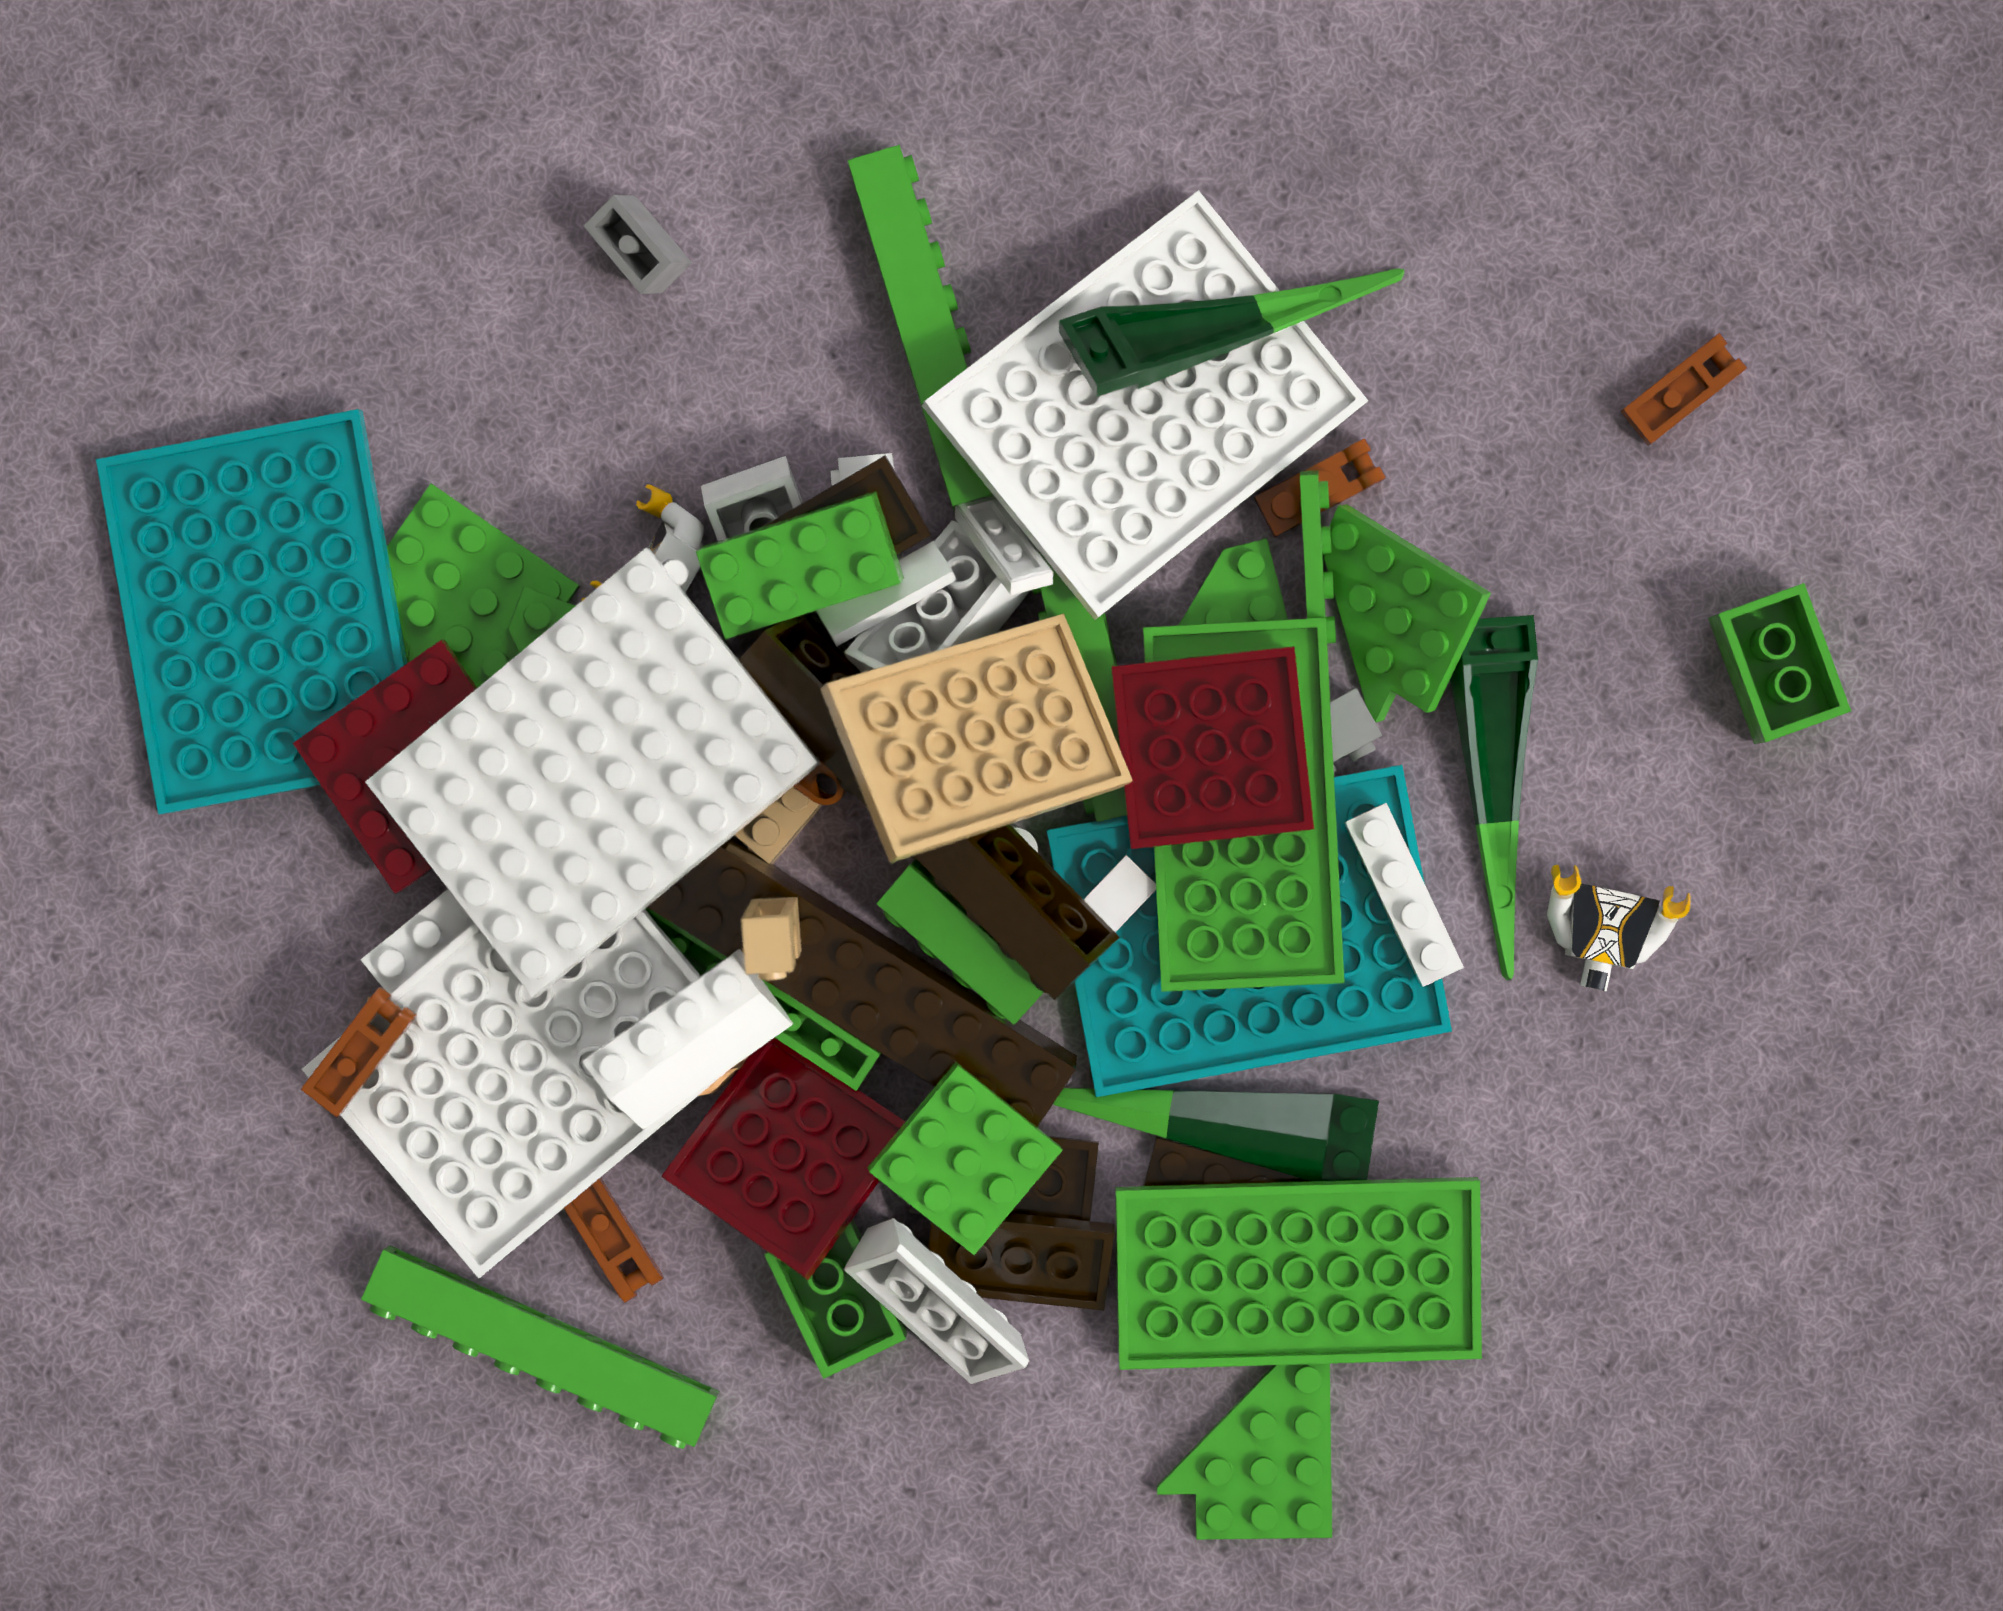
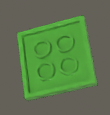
[867,1062,1062,1255]

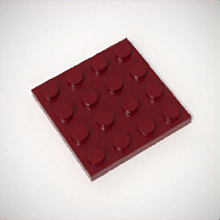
[293,640,477,894]
[1112,646,1314,849]
[661,1037,905,1280]

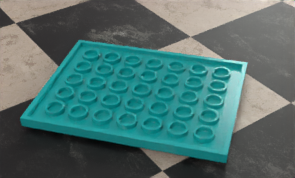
[96,409,407,815]
[1047,765,1452,1097]

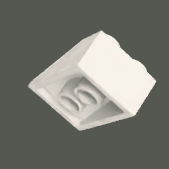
[701,456,803,541]

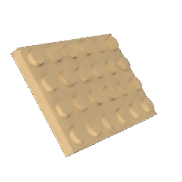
[820,614,1133,863]

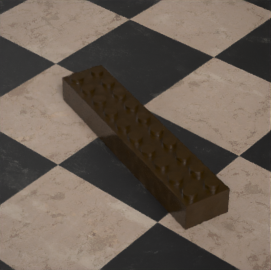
[739,614,1120,1000]
[647,839,1077,1128]

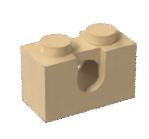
[741,897,801,980]

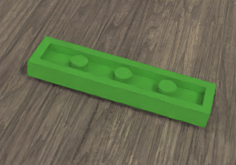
[1300,470,1336,650]

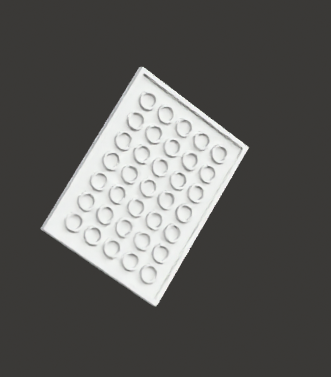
[922,190,1368,620]
[366,548,821,997]
[302,909,731,1278]

